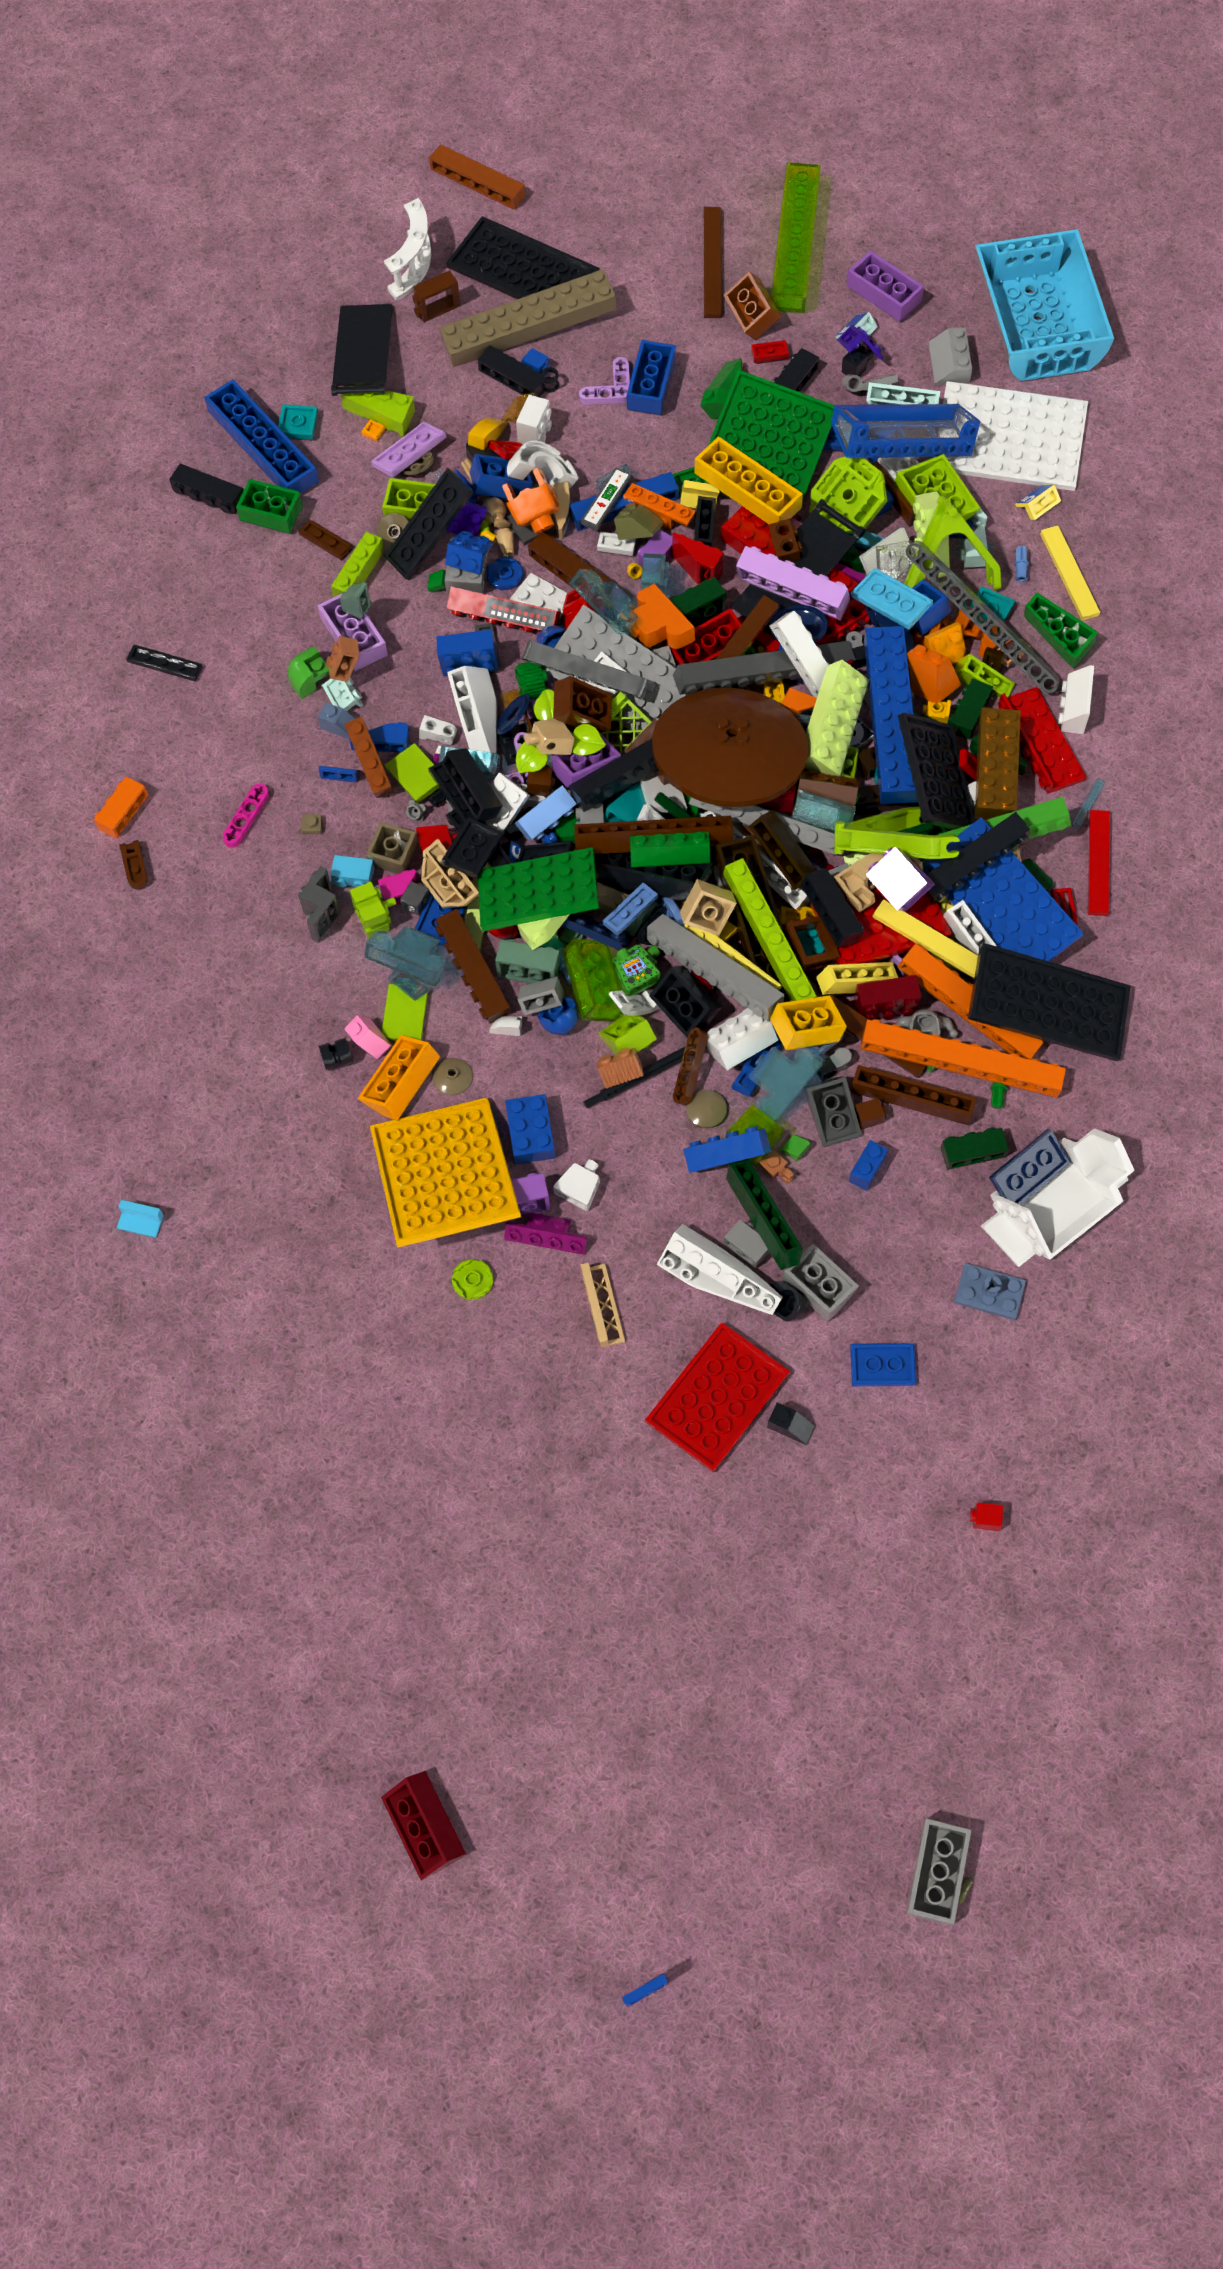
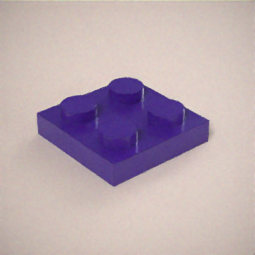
[446,501,487,536]

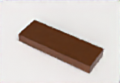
[299,520,353,561]

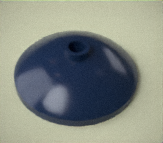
[771,605,827,643]

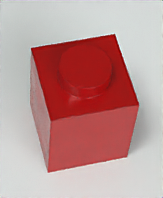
[970,1502,1003,1531]

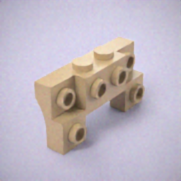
[834,853,923,912]

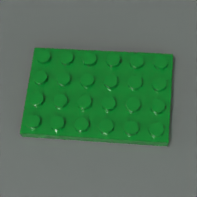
[478,847,599,932]

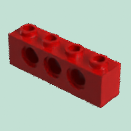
[815,599,872,645]

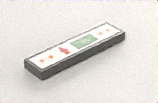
[581,468,632,531]

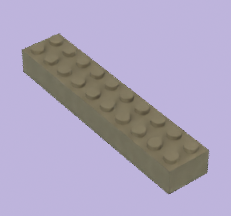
[439,269,617,367]

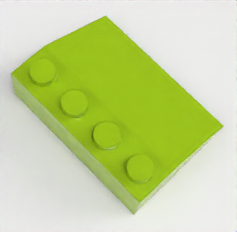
[894,454,981,520]

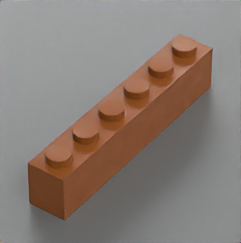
[429,144,525,210]

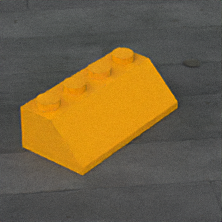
[357,1035,440,1120]

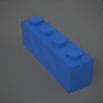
[683,1126,771,1173]

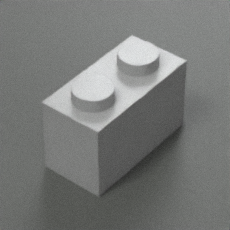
[517,977,564,1015]
[723,1220,770,1269]

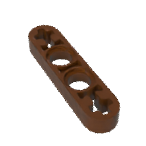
[673,1027,708,1106]

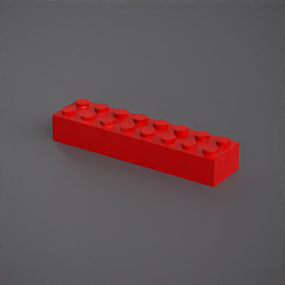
[721,506,858,601]

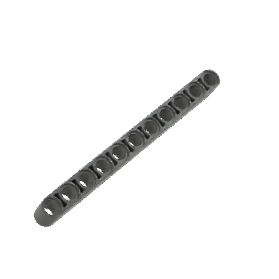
[906,541,1060,693]

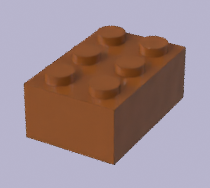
[723,271,782,340]

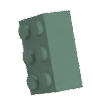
[495,939,560,984]

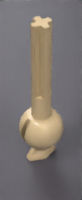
[461,458,511,529]

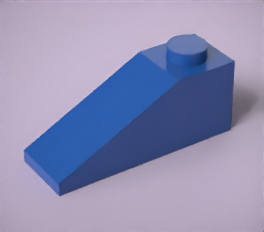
[349,722,410,753]

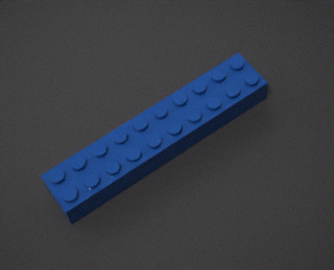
[864,626,918,804]

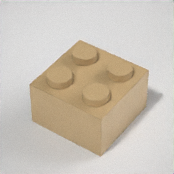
[680,879,737,936]

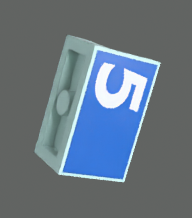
[835,312,878,344]

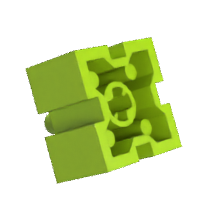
[349,882,397,940]

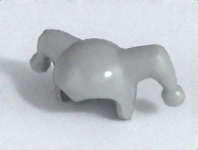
[896,1009,958,1038]

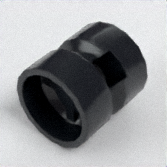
[319,1038,353,1070]

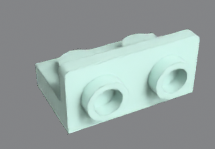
[322,678,364,711]

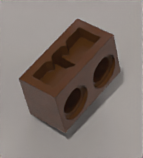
[768,518,802,562]

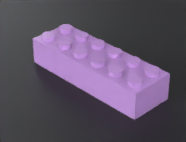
[736,546,850,621]

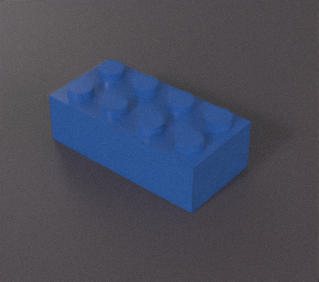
[626,340,676,415]

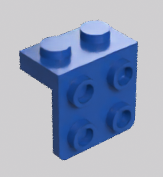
[445,531,494,575]

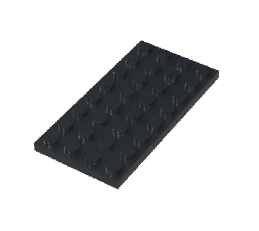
[446,216,600,299]
[968,943,1131,1061]

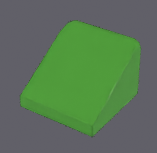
[781,1135,810,1162]

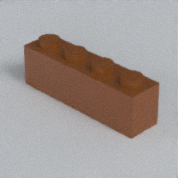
[344,716,394,798]

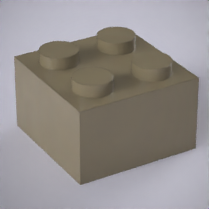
[366,822,419,874]

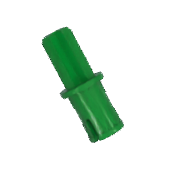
[990,1082,1007,1109]

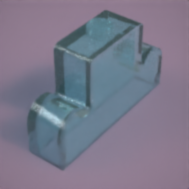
[569,569,638,634]
[364,926,446,987]
[749,1047,826,1124]

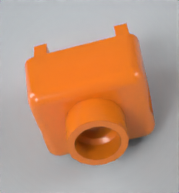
[502,468,560,534]

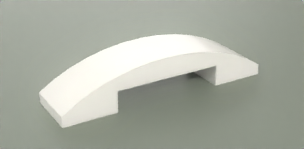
[609,989,660,1016]

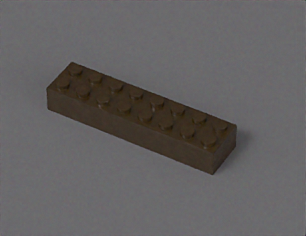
[714,835,785,993]

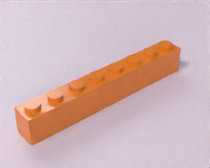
[897,943,1043,1059]

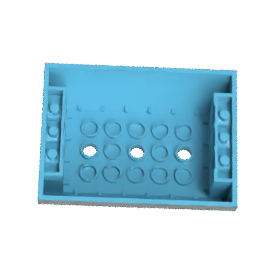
[975,229,1114,381]

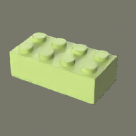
[913,491,950,580]

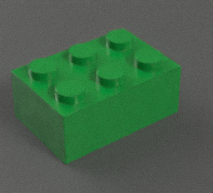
[236,479,303,534]

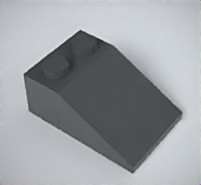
[803,1076,862,1147]

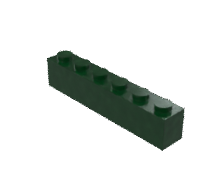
[726,1159,803,1270]

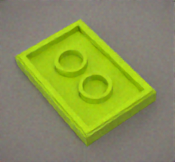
[384,743,439,803]
[382,984,428,1041]

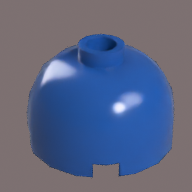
[537,997,578,1035]

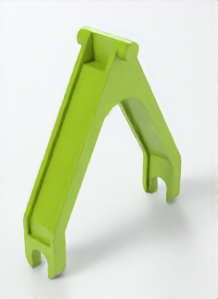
[904,496,1001,591]
[834,807,960,859]

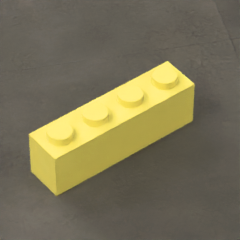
[816,962,898,995]

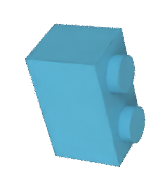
[330,855,375,888]

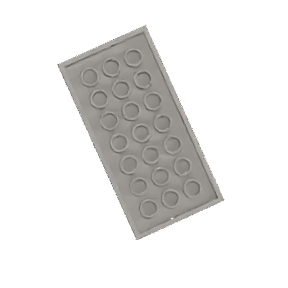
[541,605,687,736]

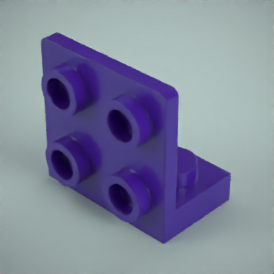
[837,324,883,360]

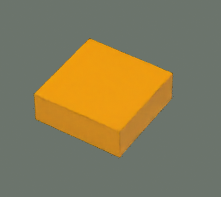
[361,419,386,442]

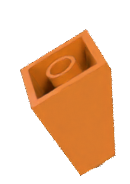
[907,644,961,704]

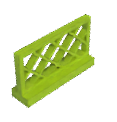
[601,691,652,754]

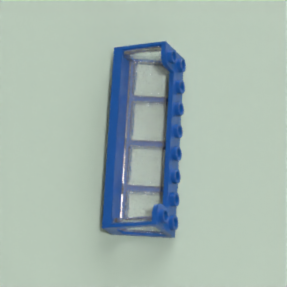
[831,404,981,458]

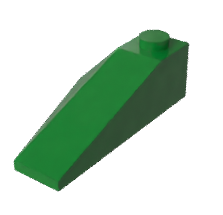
[700,358,743,419]

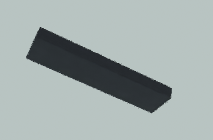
[126,644,203,682]

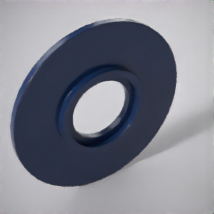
[496,694,530,735]

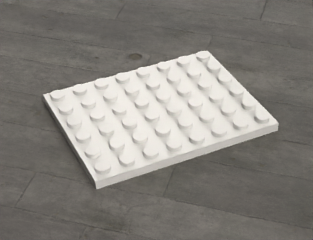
[933,381,1088,491]

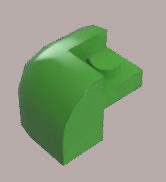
[288,646,329,699]

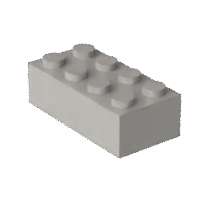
[905,1818,972,1927]

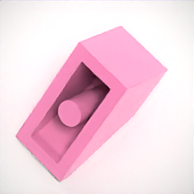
[345,1015,392,1060]

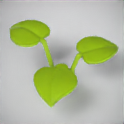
[516,689,606,774]

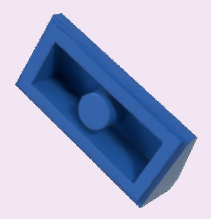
[318,766,360,783]

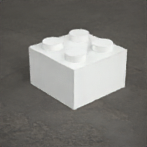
[516,395,552,445]

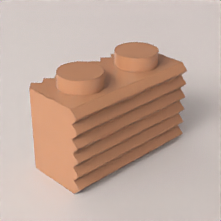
[597,1048,644,1089]

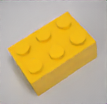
[770,995,847,1050]

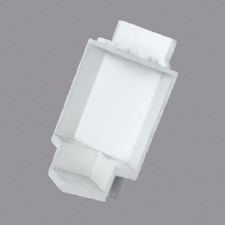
[981,1128,1135,1267]

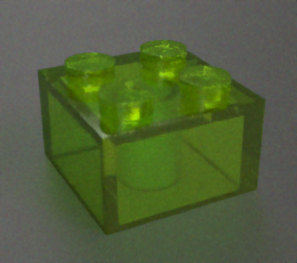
[725,1104,784,1167]

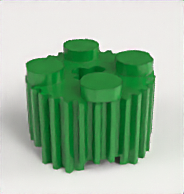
[514,662,548,700]

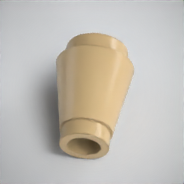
[496,528,514,557]

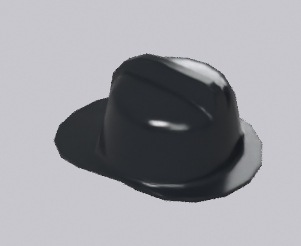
[770,1281,808,1322]

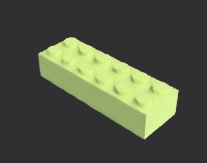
[805,660,869,776]

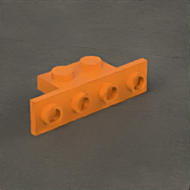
[623,483,696,530]

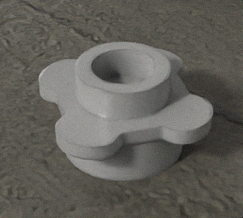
[406,800,426,822]

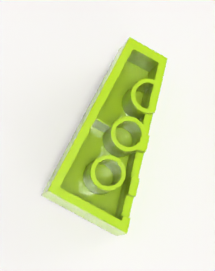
[341,385,415,437]

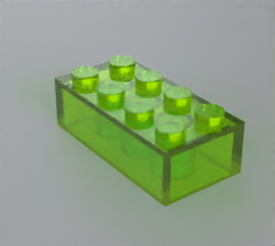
[562,939,623,1022]

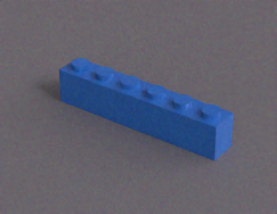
[569,472,679,532]

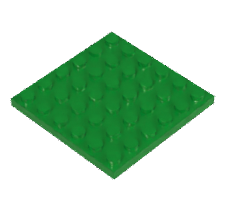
[707,370,834,502]

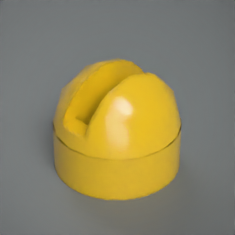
[627,563,643,579]

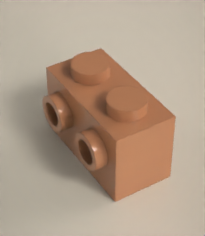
[326,636,359,682]

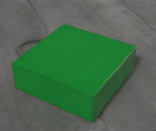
[427,569,446,592]

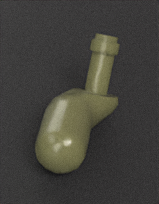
[958,1877,973,1904]

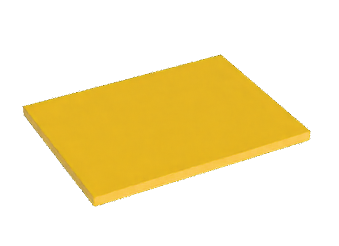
[370,1097,521,1248]

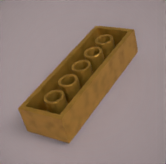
[974,707,1021,820]

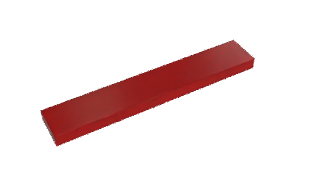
[1088,810,1110,916]

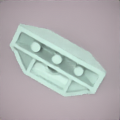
[866,382,940,405]

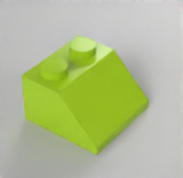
[598,1015,657,1054]

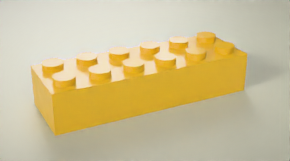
[695,436,803,524]

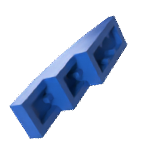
[732,1022,782,1097]

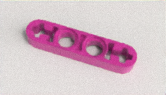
[222,784,269,848]

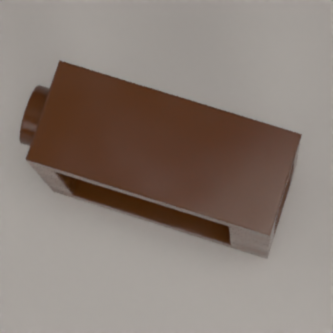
[412,270,461,323]
[782,915,840,973]

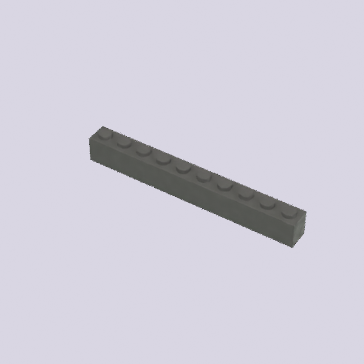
[673,641,856,695]

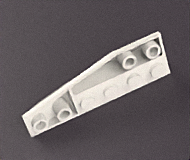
[447,666,497,775]
[657,1224,783,1315]

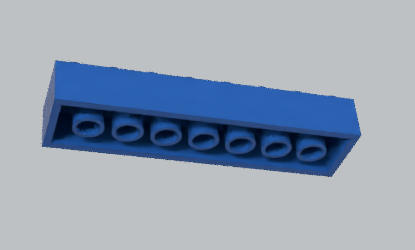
[204,379,319,494]

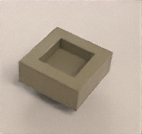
[301,814,322,834]

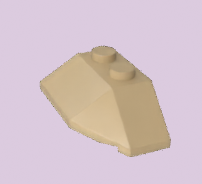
[421,839,479,908]

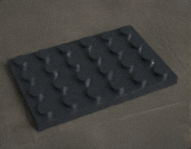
[898,712,976,829]

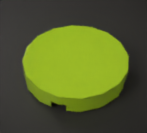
[452,1259,493,1300]

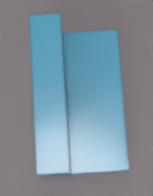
[117,1200,164,1238]

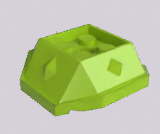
[809,456,887,533]

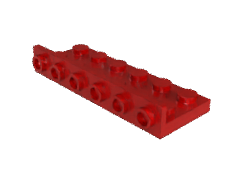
[998,687,1087,794]

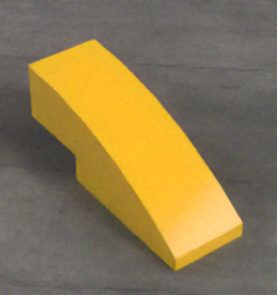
[468,417,508,450]

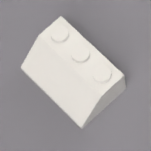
[1058,665,1094,734]

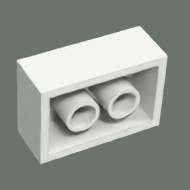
[706,1008,778,1070]

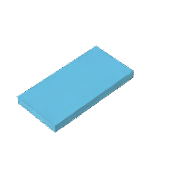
[851,568,933,630]

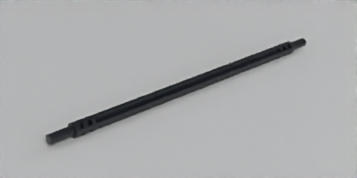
[583,980,820,1108]

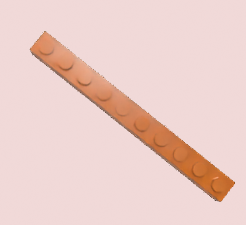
[860,1019,1066,1098]

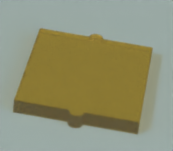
[501,393,536,422]

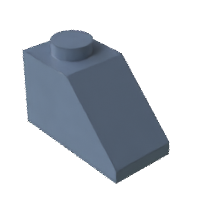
[318,702,355,739]

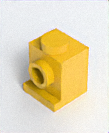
[922,700,951,724]

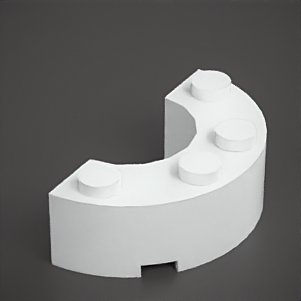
[507,441,579,489]

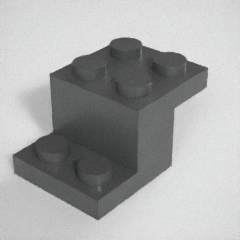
[298,866,340,943]

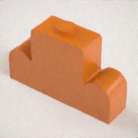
[627,584,695,649]

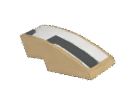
[552,481,570,540]

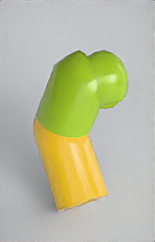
[479,519,497,544]

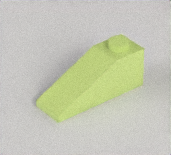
[517,914,570,950]

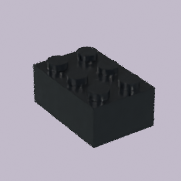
[649,966,722,1038]

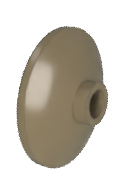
[376,513,409,549]
[433,1058,473,1095]

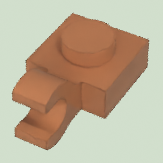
[759,1150,794,1184]

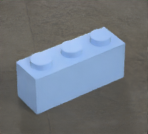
[515,785,577,841]

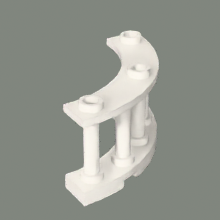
[384,198,431,302]

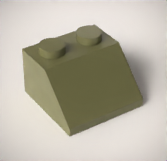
[614,503,664,540]

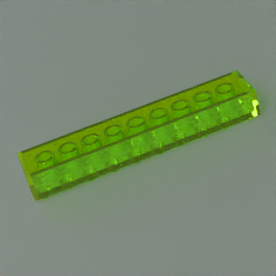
[771,162,821,313]

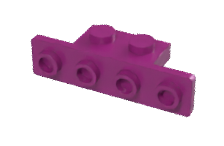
[504,1213,587,1255]

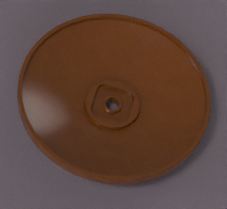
[652,688,808,807]

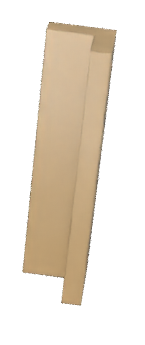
[580,1262,625,1348]

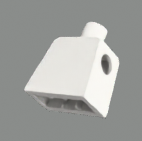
[553,1159,600,1212]

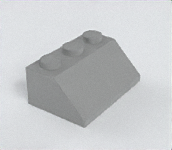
[928,327,972,385]
[782,1244,859,1322]

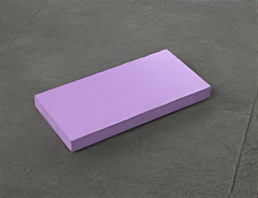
[371,422,447,477]

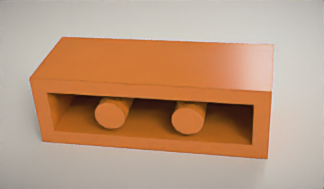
[94,777,148,839]

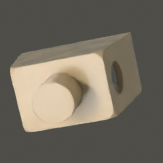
[524,718,575,755]

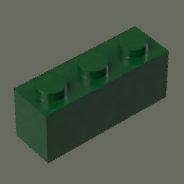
[947,678,993,740]
[940,1127,1009,1170]

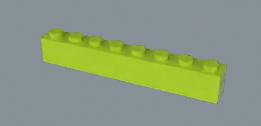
[723,858,817,1001]

